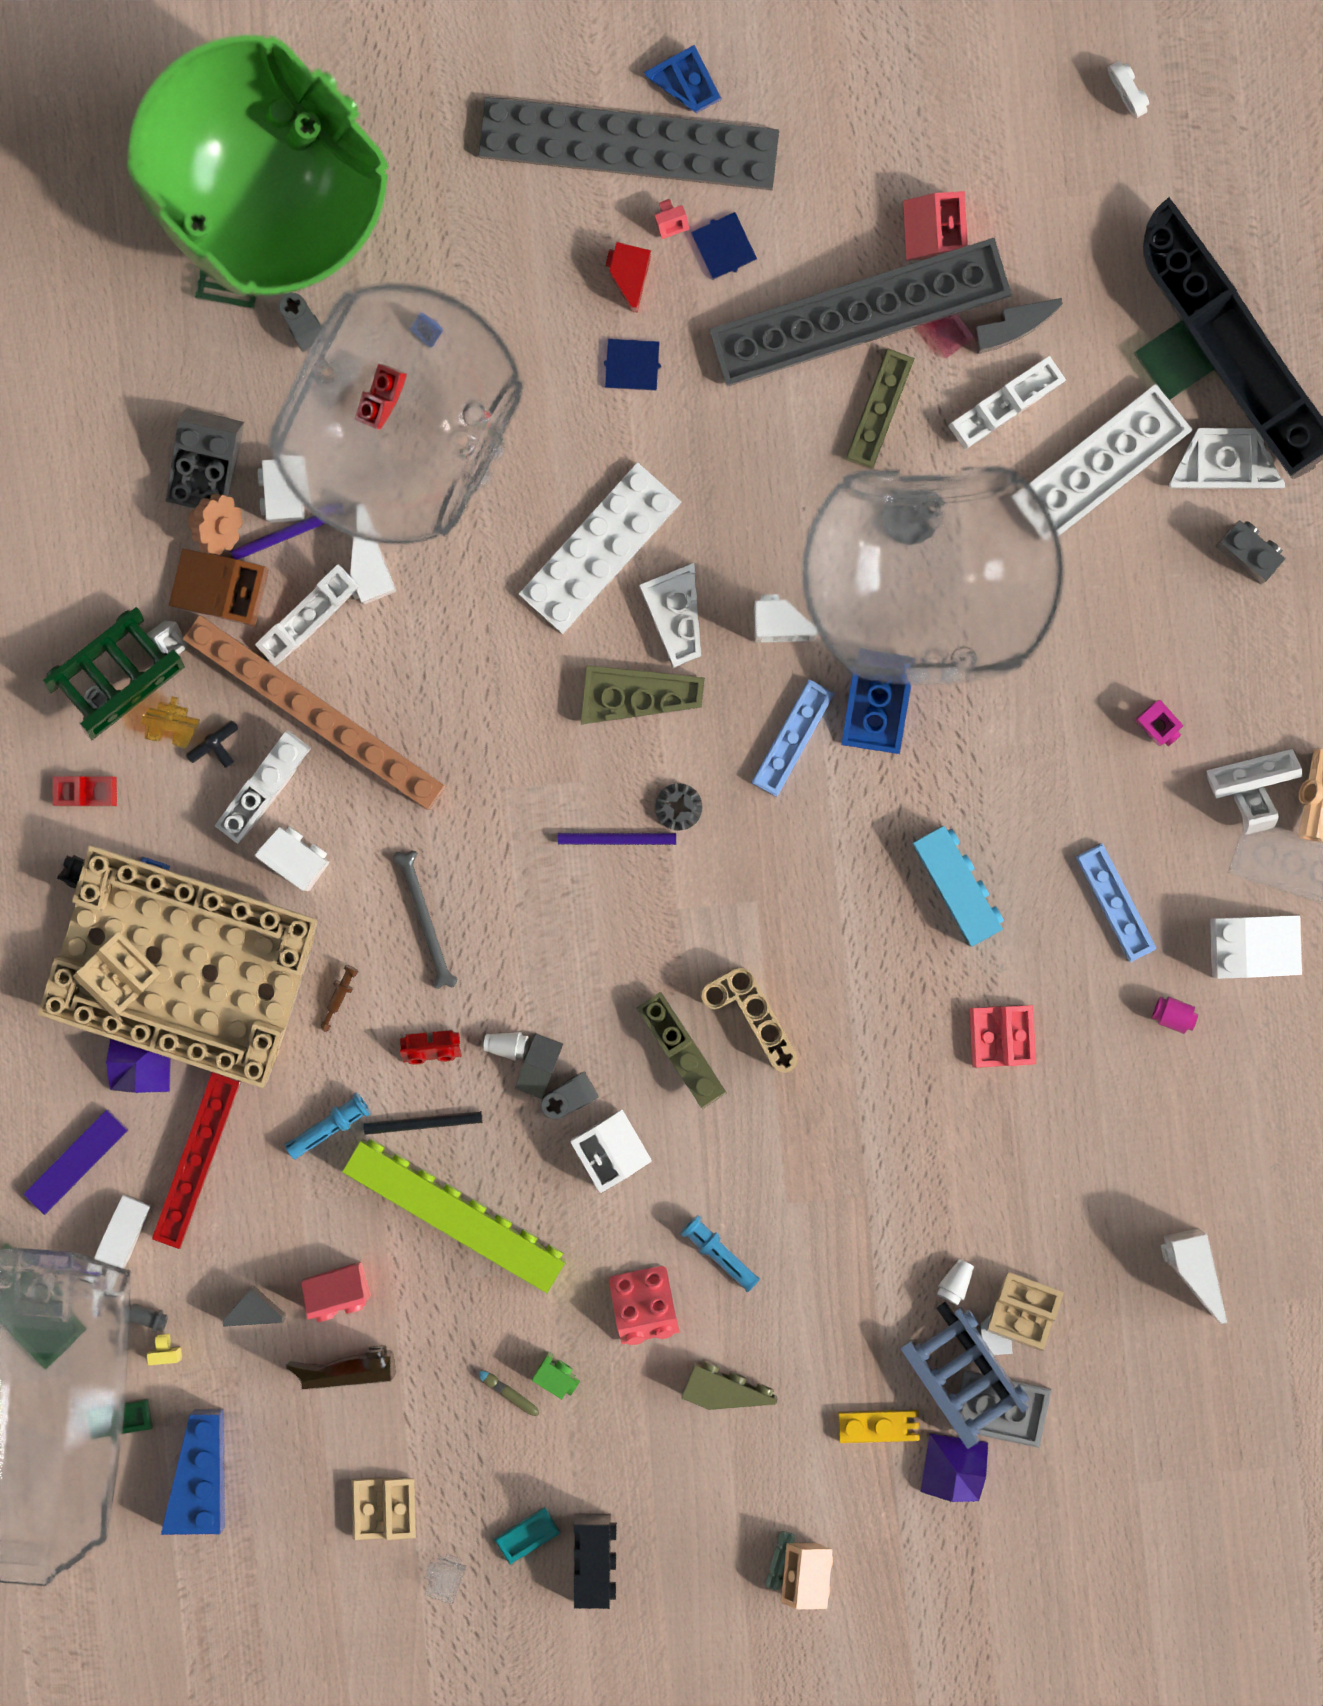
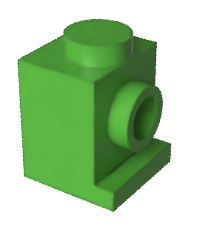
[532,1352,580,1400]

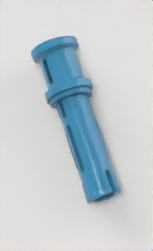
[285,1092,371,1160]
[680,1215,760,1292]

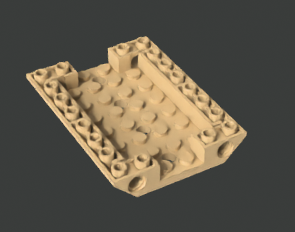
[37,845,318,1089]

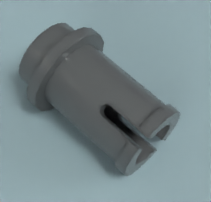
[128,1304,168,1333]

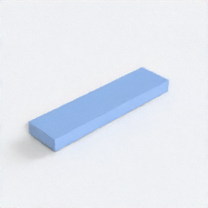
[751,679,835,797]
[1075,843,1157,962]

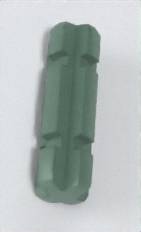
[766,1531,795,1590]

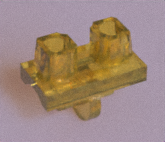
[141,696,200,748]

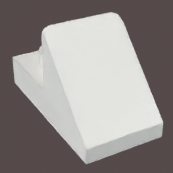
[1234,787,1279,834]

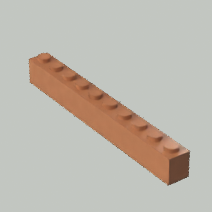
[183,615,446,810]

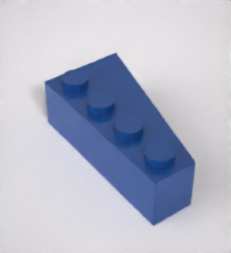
[161,1409,225,1535]

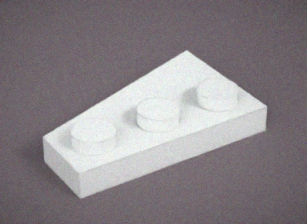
[639,563,701,668]

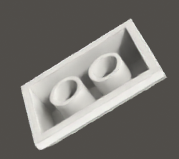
[753,595,817,643]

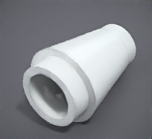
[484,1032,529,1061]
[937,1259,974,1305]

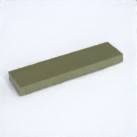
[845,348,915,470]

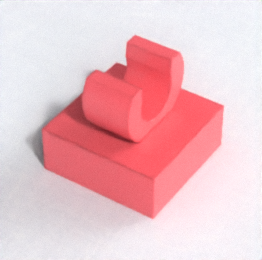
[654,199,689,239]

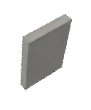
[952,1370,1052,1448]

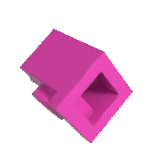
[1134,699,1184,747]

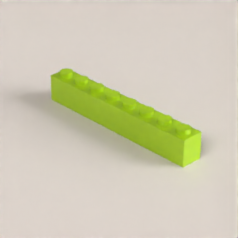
[342,1138,566,1294]

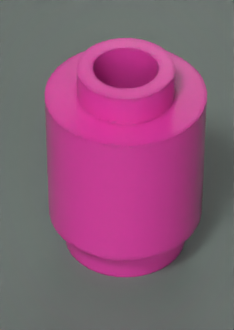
[1152,996,1198,1034]

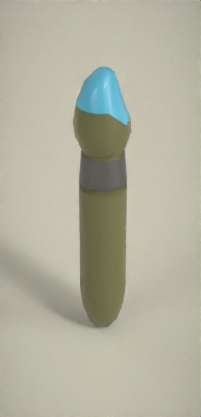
[478,1371,539,1416]

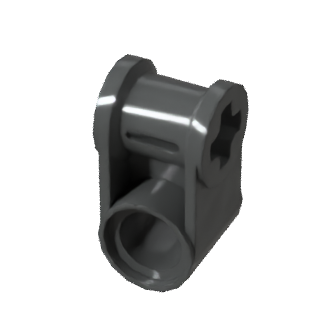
[279,293,328,352]
[541,1071,599,1119]

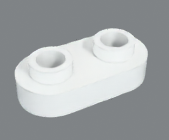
[1107,60,1149,119]

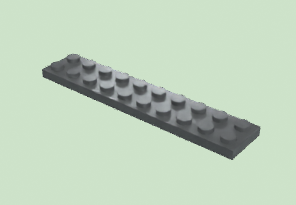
[479,97,779,191]
[709,237,1012,387]

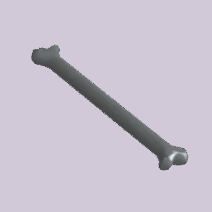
[393,850,457,989]

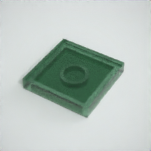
[1134,321,1214,400]

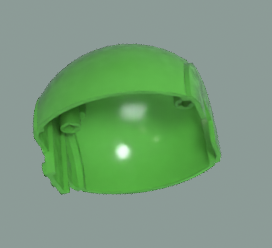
[127,35,389,296]

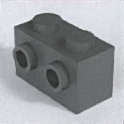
[1216,520,1286,584]

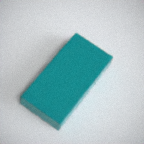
[494,1507,560,1565]

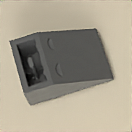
[166,408,244,508]

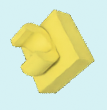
[147,1334,182,1365]

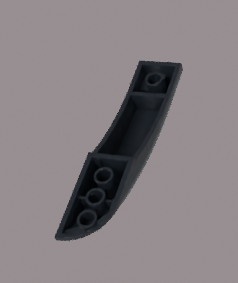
[1143,197,1323,479]

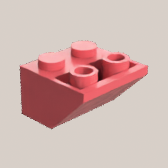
[903,191,968,261]
[301,1262,371,1322]

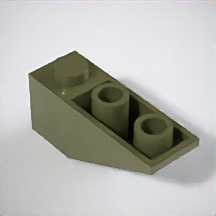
[681,1360,778,1410]

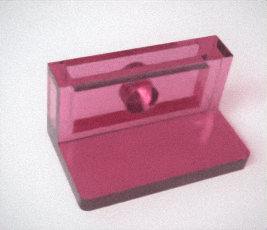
[923,314,973,359]

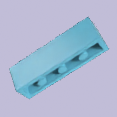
[912,826,1004,947]

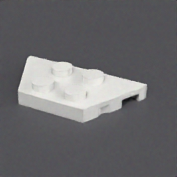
[1169,428,1285,489]

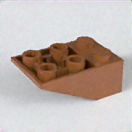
[168,548,269,627]

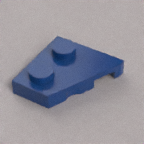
[644,45,722,114]

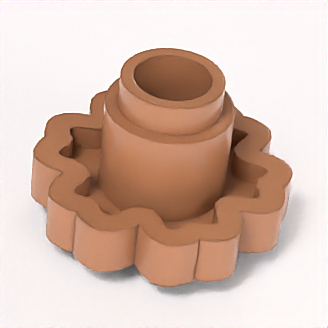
[187,493,243,555]

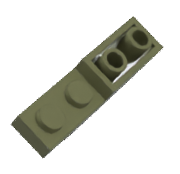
[636,992,727,1109]

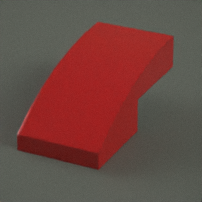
[53,776,117,806]

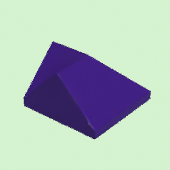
[106,1039,171,1093]
[920,1433,988,1502]

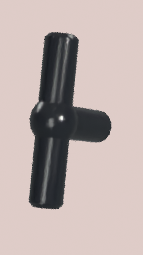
[186,720,238,768]

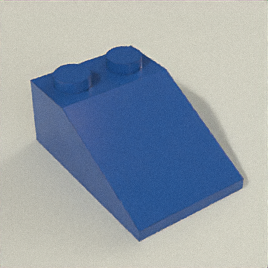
[841,650,915,754]

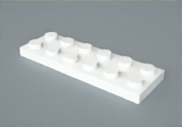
[1015,384,1193,541]
[519,462,682,634]

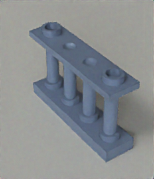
[900,1307,1030,1449]

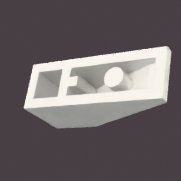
[350,506,397,604]

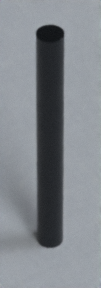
[364,1111,483,1135]
[936,1301,1010,1400]

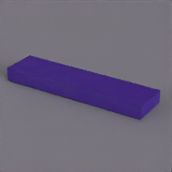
[23,1109,129,1215]

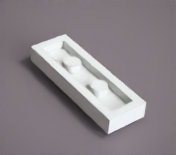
[1207,749,1302,798]

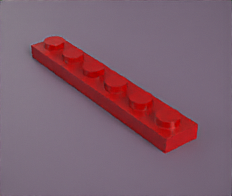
[152,1072,241,1249]

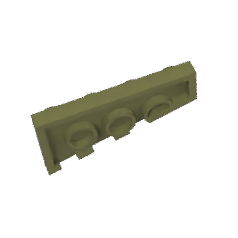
[581,665,705,725]

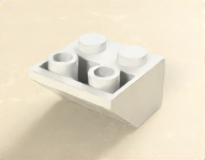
[570,1109,652,1193]

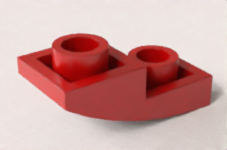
[354,364,407,430]

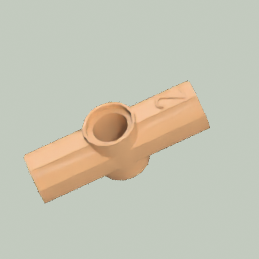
[1299,749,1323,842]

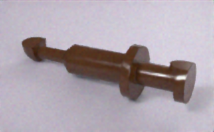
[321,965,358,1032]

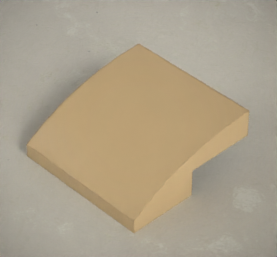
[73,931,161,1019]
[986,1272,1064,1352]
[351,1477,416,1540]

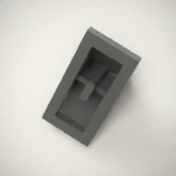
[515,1033,563,1099]
[223,1286,286,1327]

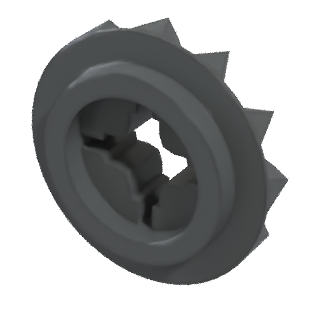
[655,783,702,831]

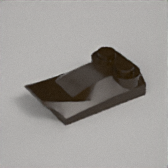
[286,1345,396,1390]

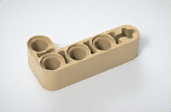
[701,967,798,1073]

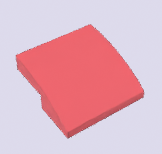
[969,1005,1036,1068]

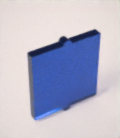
[691,212,757,280]
[604,339,661,391]

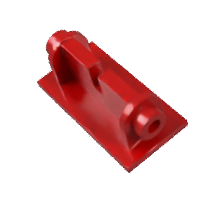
[400,1030,462,1065]

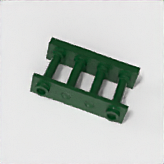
[43,607,185,741]

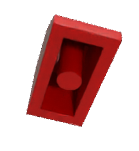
[605,242,651,313]

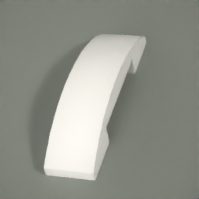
[255,564,359,666]

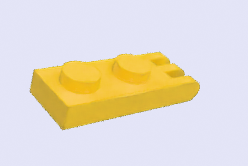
[838,1410,920,1443]

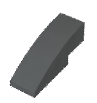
[974,298,1063,354]

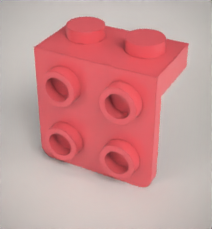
[609,1266,680,1345]

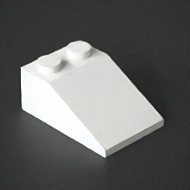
[1210,916,1302,979]
[1161,1228,1227,1324]

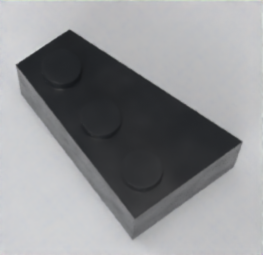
[574,1513,617,1609]

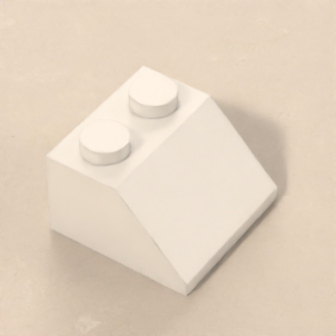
[255,826,330,891]

